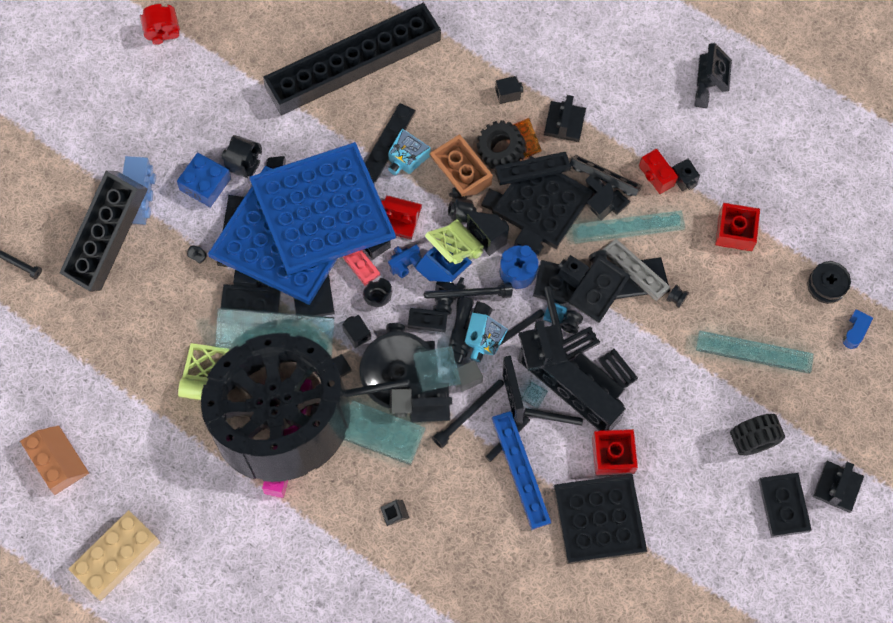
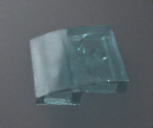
[413,346,461,392]

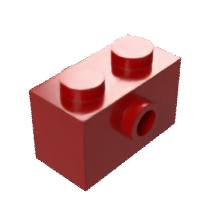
[639,148,678,194]

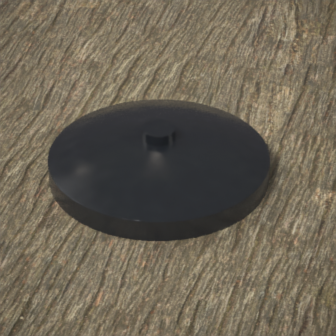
[359,331,438,409]

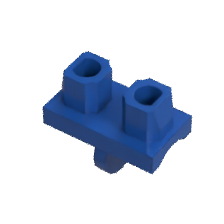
[388,244,422,278]

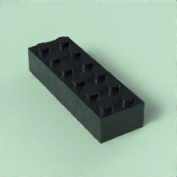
[59,170,148,292]
[518,347,626,431]

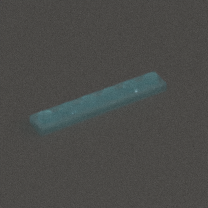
[571,211,685,244]
[696,331,814,374]

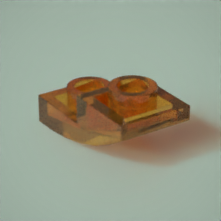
[513,118,542,158]

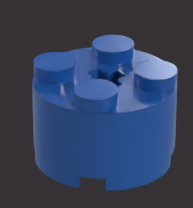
[499,245,539,289]

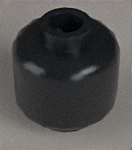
[448,197,477,223]

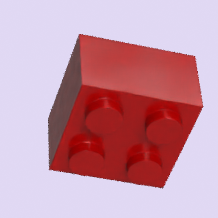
[715,203,760,252]
[592,429,638,476]

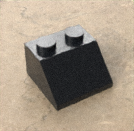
[466,211,509,256]

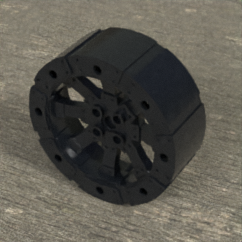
[201,333,351,482]

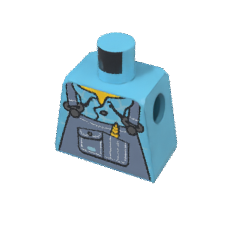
[388,129,431,176]
[465,313,508,362]

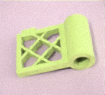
[425,220,483,264]
[178,343,229,400]

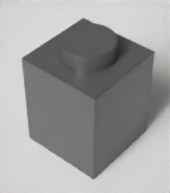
[452,360,483,392]
[389,389,412,417]

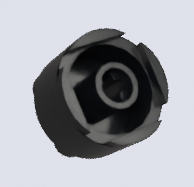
[221,135,262,178]

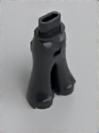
[447,297,493,364]

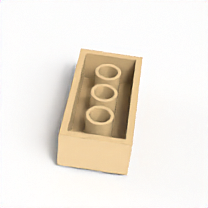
[68,510,160,602]

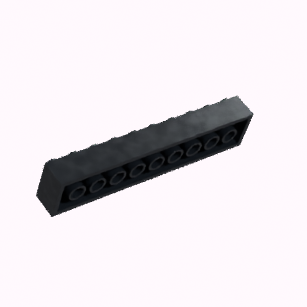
[263,2,441,116]

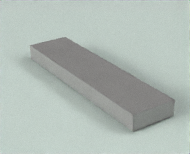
[603,239,670,301]

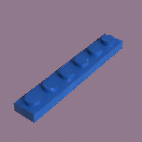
[491,411,551,530]

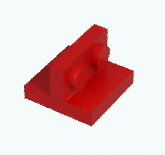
[381,195,422,240]

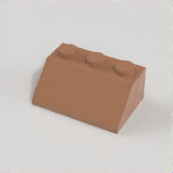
[430,134,493,196]
[20,425,90,495]

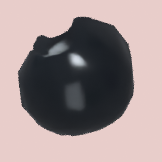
[363,278,392,307]

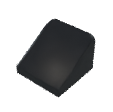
[694,82,710,108]
[266,156,286,169]
[380,499,410,526]

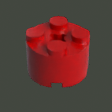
[140,4,180,45]

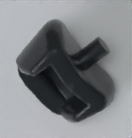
[187,245,207,264]

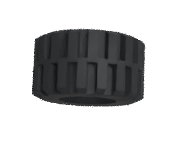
[476,120,527,169]
[730,414,786,456]

